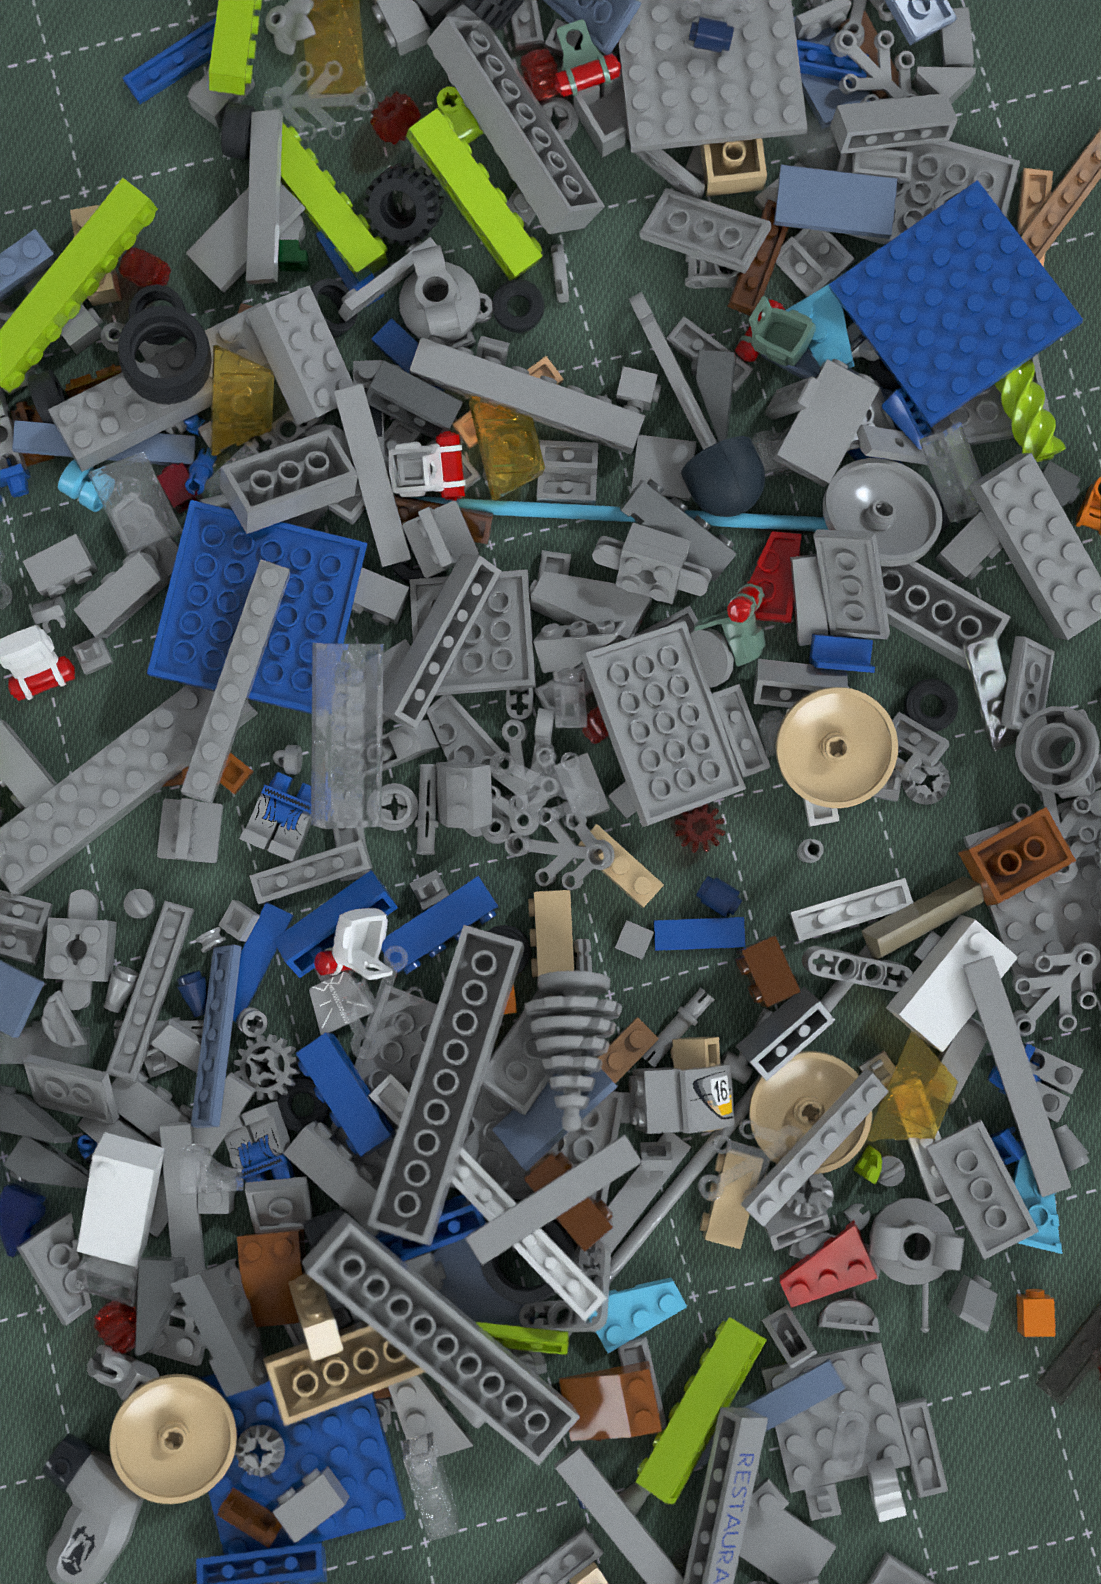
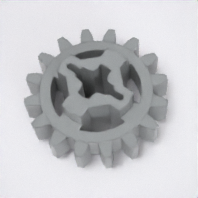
[234,1034,300,1101]

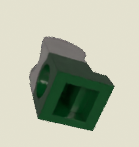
[278,215,309,272]

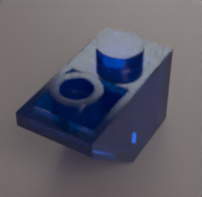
[0,1183,46,1258]

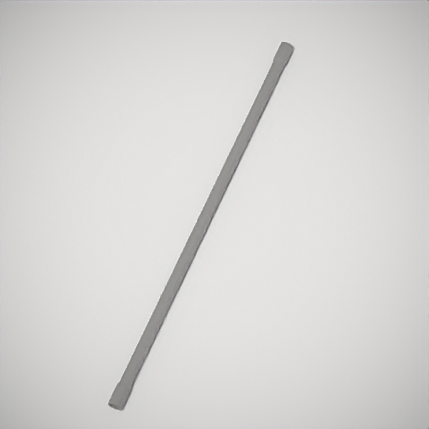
[557,916,888,1336]

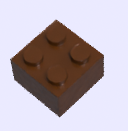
[734,935,801,1007]

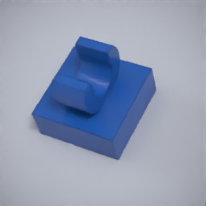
[989,1127,1026,1165]

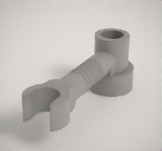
[720,1008,773,1084]

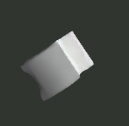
[866,1457,906,1522]

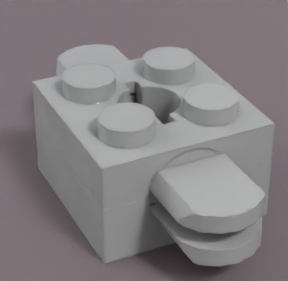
[592,523,712,604]
[44,889,117,1010]

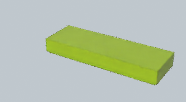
[476,1322,569,1355]

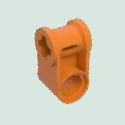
[1075,477,1101,535]

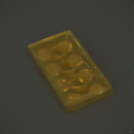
[304,0,367,99]

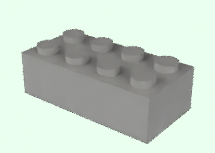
[246,285,354,425]
[220,429,358,534]

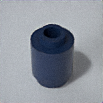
[689,16,734,53]
[696,876,742,917]

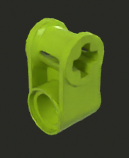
[437,87,484,144]

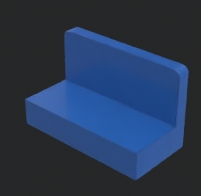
[809,633,875,673]

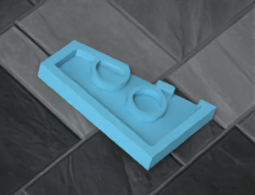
[786,284,854,370]
[1013,1149,1062,1254]
[589,1278,687,1353]

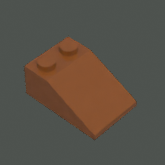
[958,807,1076,906]
[237,1229,307,1327]
[559,1361,662,1441]

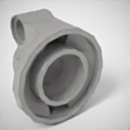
[399,245,480,343]
[1015,706,1100,799]
[869,1198,964,1285]

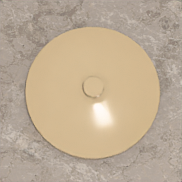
[776,687,898,808]
[749,1051,872,1174]
[110,1374,237,1504]

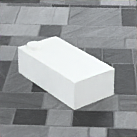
[886,915,1018,1052]
[77,1132,165,1267]

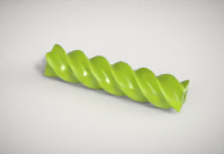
[994,359,1066,462]

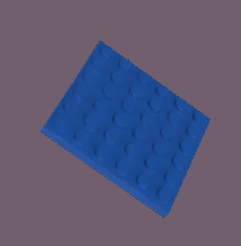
[829,180,1083,427]
[147,500,367,717]
[198,1373,406,1555]

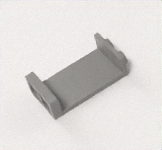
[772,359,880,487]

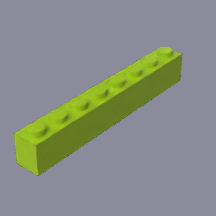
[0,178,158,393]

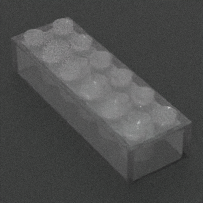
[311,643,384,829]

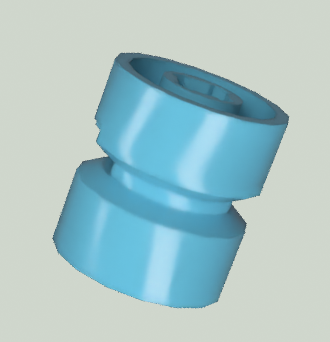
[58,459,115,512]

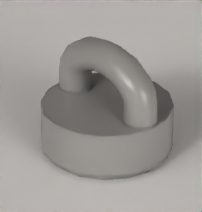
[273,745,303,775]
[124,889,155,919]
[878,1155,905,1187]

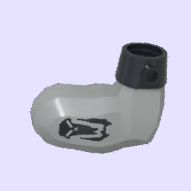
[41,1433,144,1584]

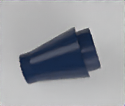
[176,970,207,1017]

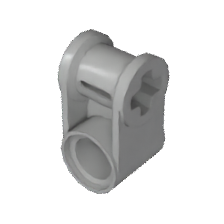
[685,254,740,289]

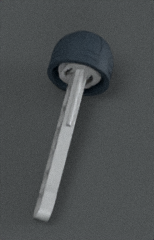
[629,292,765,517]

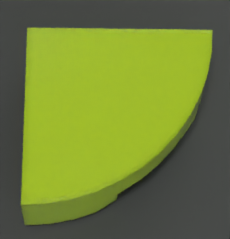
[853,1145,882,1184]

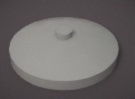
[823,458,942,567]

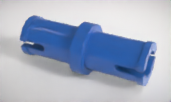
[185,448,217,495]

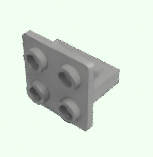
[402,501,479,578]
[157,798,223,863]

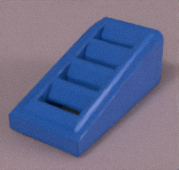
[881,388,935,450]

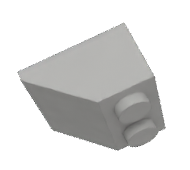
[436,762,492,829]

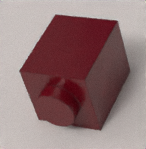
[157,463,204,514]

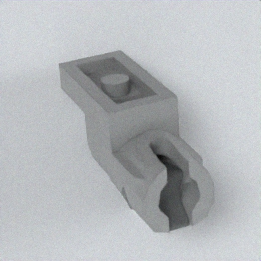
[87,1345,160,1400]

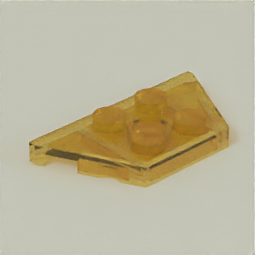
[210,345,274,456]
[469,396,545,500]
[866,1031,958,1142]

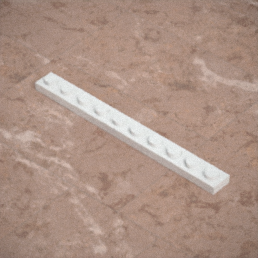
[369,1074,608,1321]

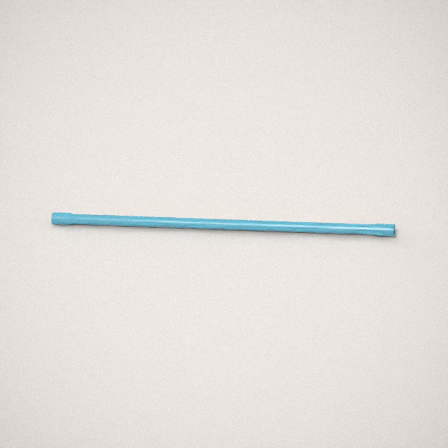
[365,495,828,532]

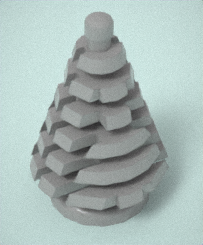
[525,971,623,1131]

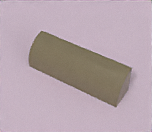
[861,876,983,959]

